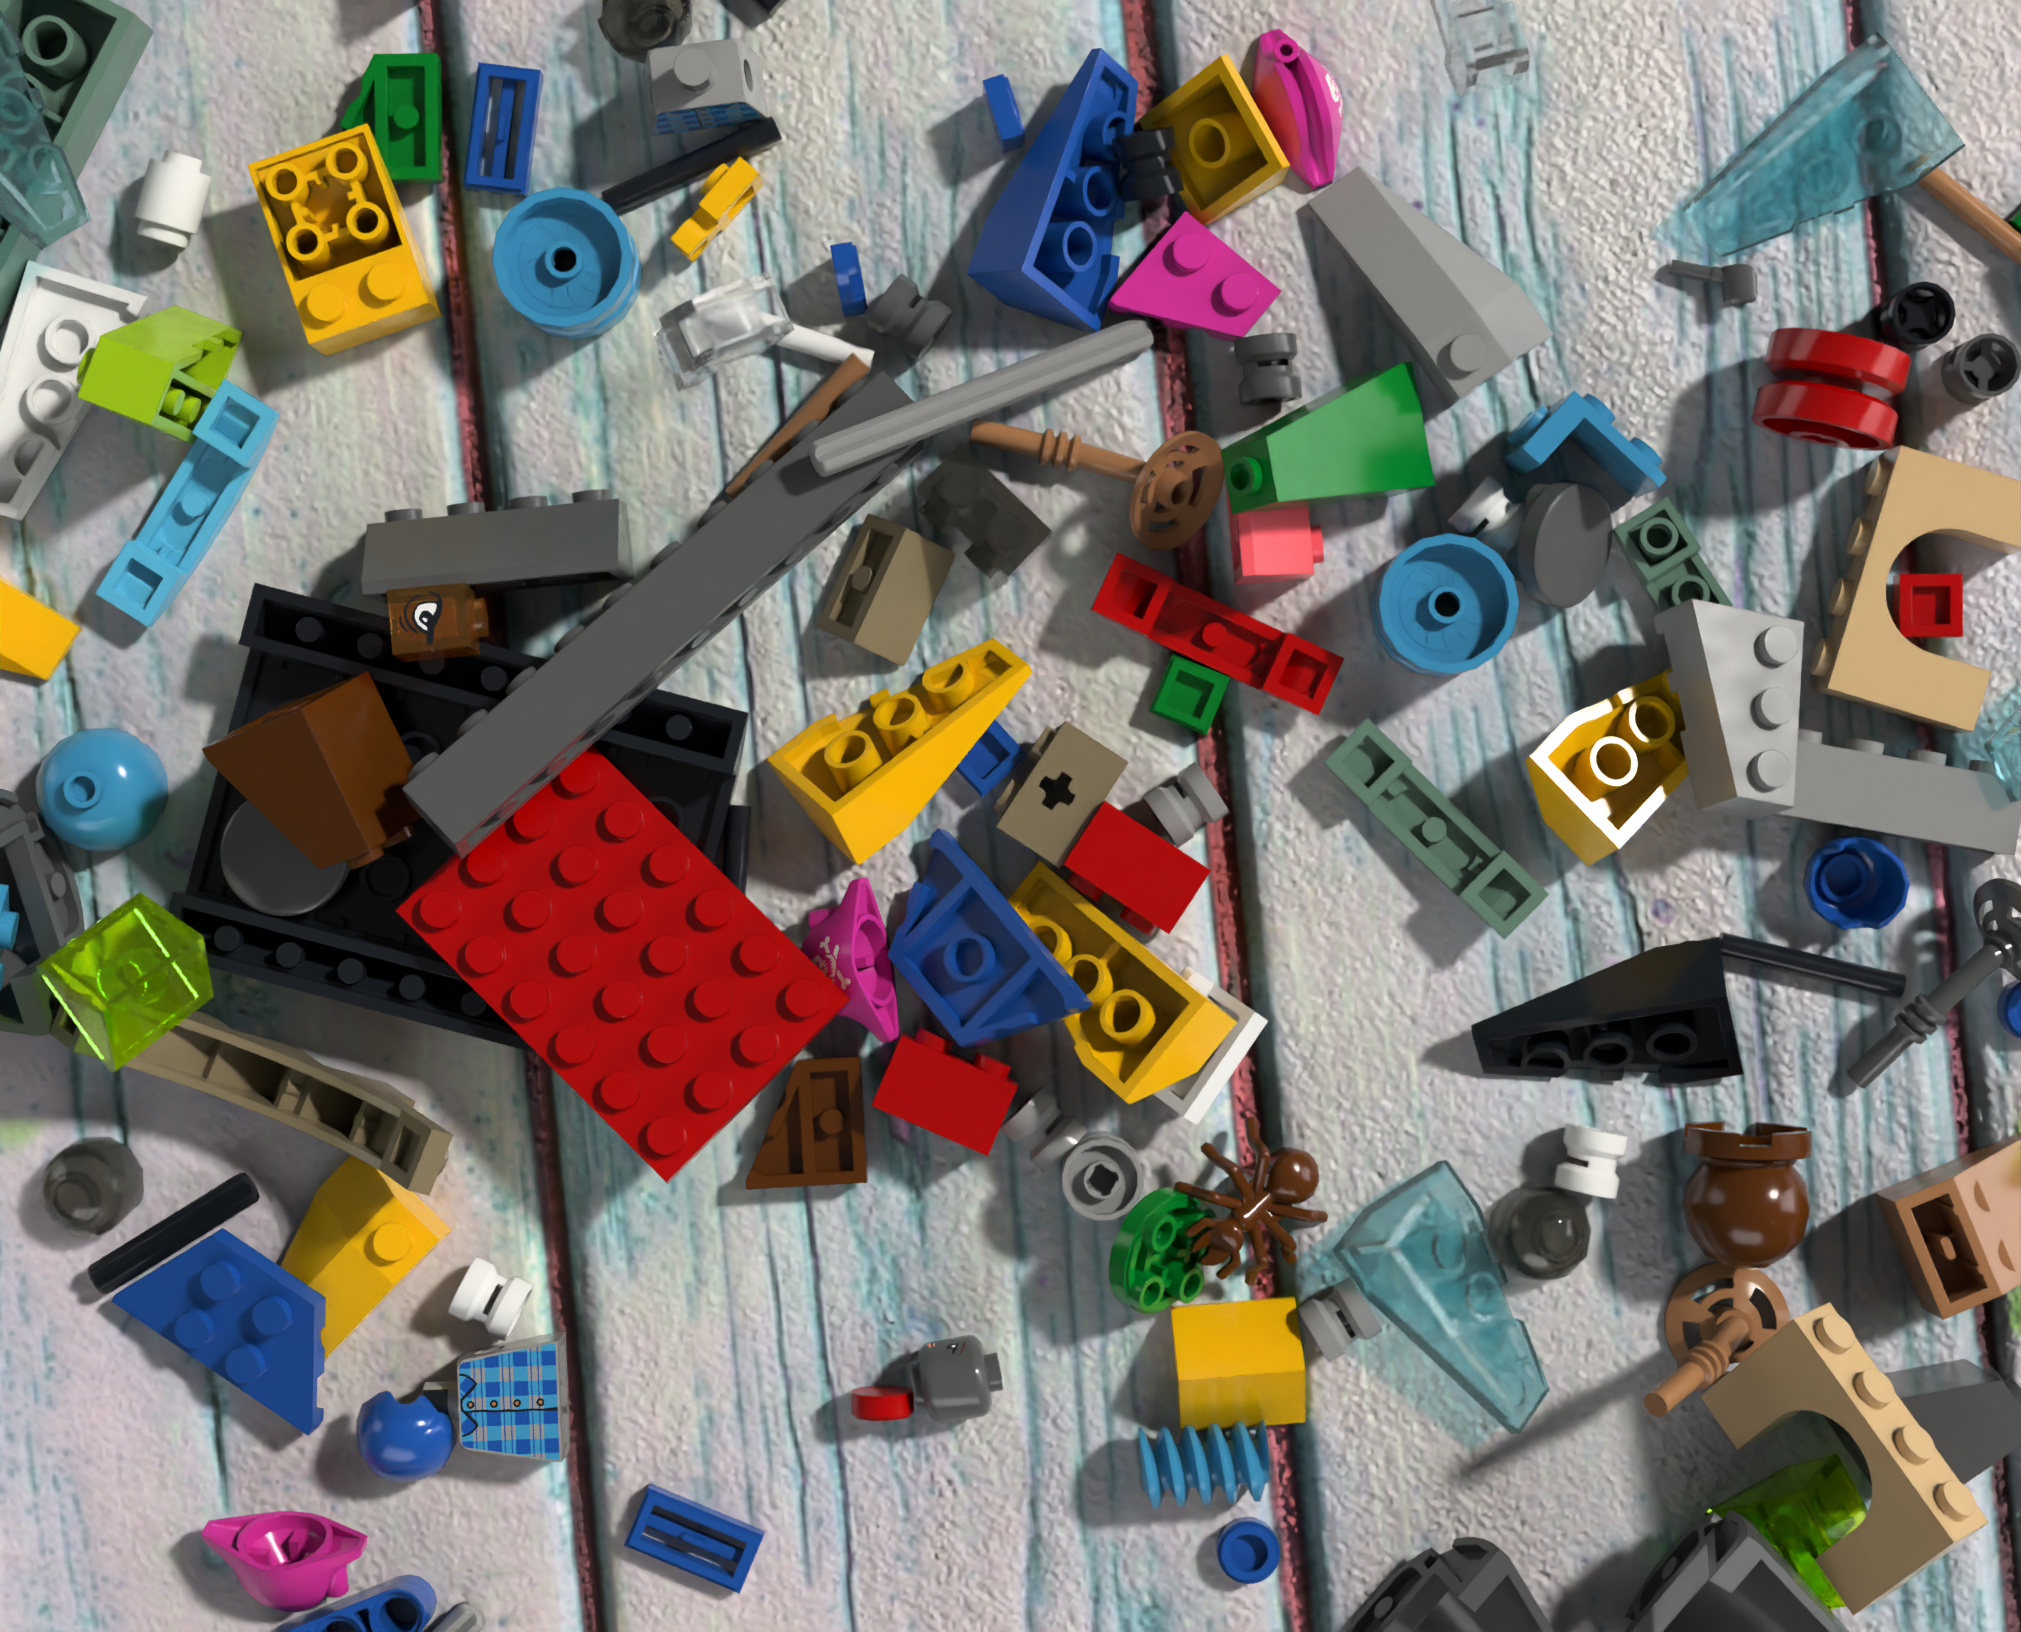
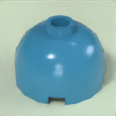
[35,728,168,852]

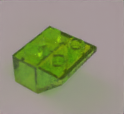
[1704,1453,1868,1610]

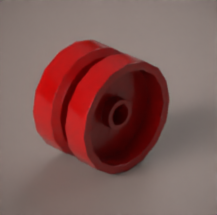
[1751,328,1912,451]

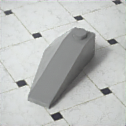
[1306,166,1554,408]

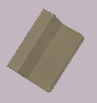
[816,513,955,666]

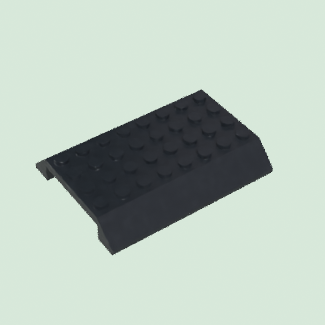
[157,583,750,1053]

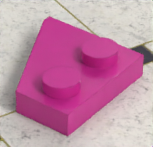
[1107,211,1281,342]

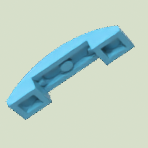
[95,379,281,627]

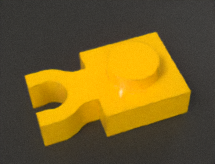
[670,157,764,263]

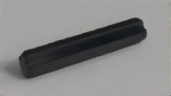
[87,1173,260,1294]

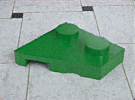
[339,53,443,184]

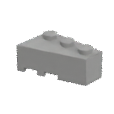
[1653,598,1804,820]

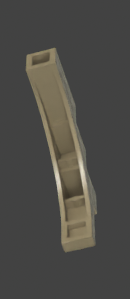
[49,974,453,1196]

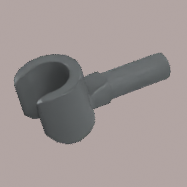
[1669,259,1758,304]

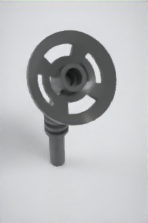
[1847,878,2021,1089]

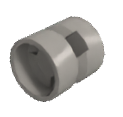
[1060,1131,1144,1222]

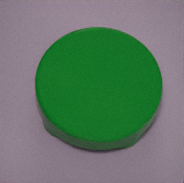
[1108,1187,1216,1314]

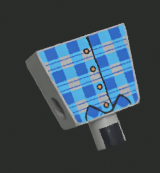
[643,38,768,136]
[423,1332,570,1462]

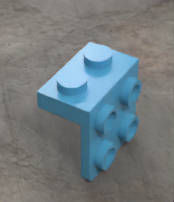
[1502,390,1667,498]

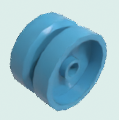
[492,187,643,340]
[1369,533,1519,678]

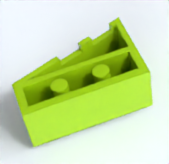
[77,305,244,445]

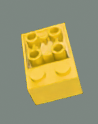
[247,123,443,357]

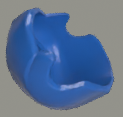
[1802,835,1910,930]
[356,1391,457,1482]

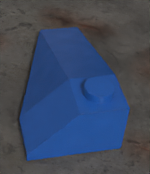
[966,48,1139,333]

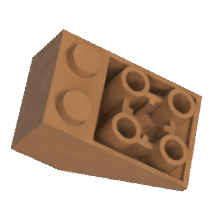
[1874,1132,2021,1320]

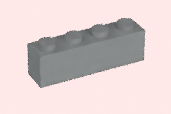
[1772,728,2021,855]

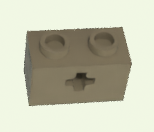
[993,721,1129,868]

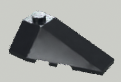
[1471,937,1744,1084]

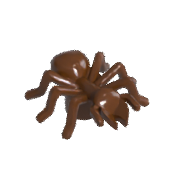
[1174,1117,1328,1286]

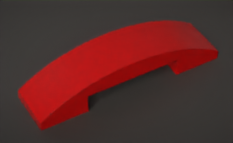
[1090,552,1345,716]

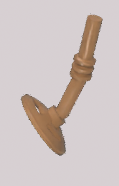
[968,418,1225,551]
[1644,1261,1790,1417]

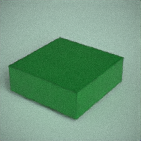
[1148,654,1230,736]

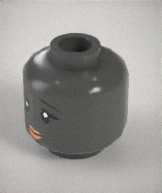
[909,1335,1004,1424]

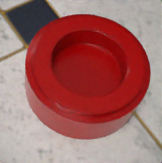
[851,1385,914,1421]

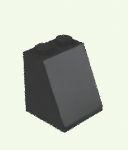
[1822,1359,2021,1487]

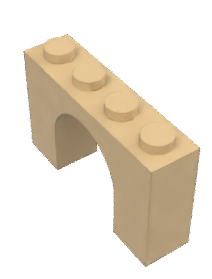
[1810,445,2021,734]
[1700,1302,1989,1616]

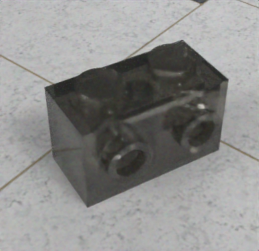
[916,443,1052,582]

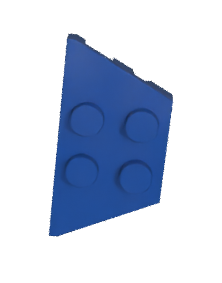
[887,828,1093,1049]
[112,1228,326,1436]

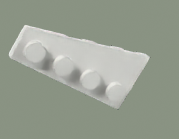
[0,260,154,521]

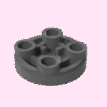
[1506,480,1612,608]
[220,800,349,916]

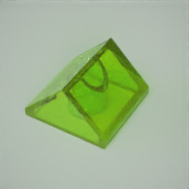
[35,892,214,1073]

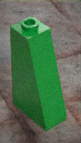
[1220,361,1435,514]

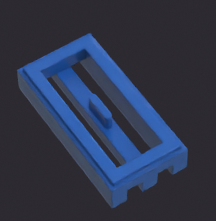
[463,62,543,198]
[624,1483,765,1594]

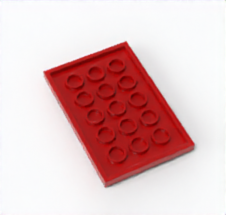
[395,745,850,1184]

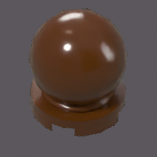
[1682,1121,1812,1270]

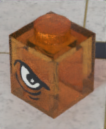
[387,582,489,662]

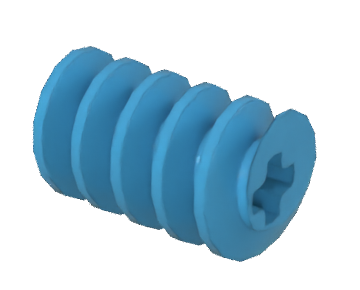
[1138,1420,1269,1509]

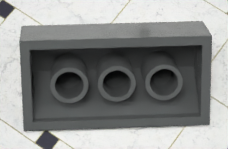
[361,489,634,604]

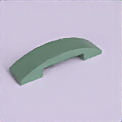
[1323,718,1549,940]

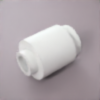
[134,150,212,248]

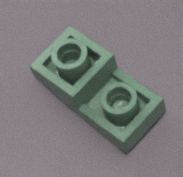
[1612,496,1733,613]

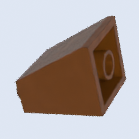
[202,671,421,870]

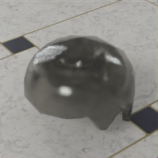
[597,0,693,63]
[39,1137,144,1238]
[1487,1186,1592,1281]

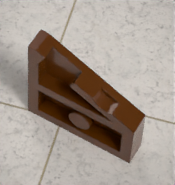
[746,1055,868,1190]

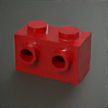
[1063,801,1211,937]
[871,1027,1018,1156]

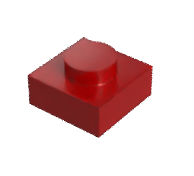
[1893,574,1963,638]

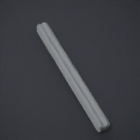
[808,316,1154,477]

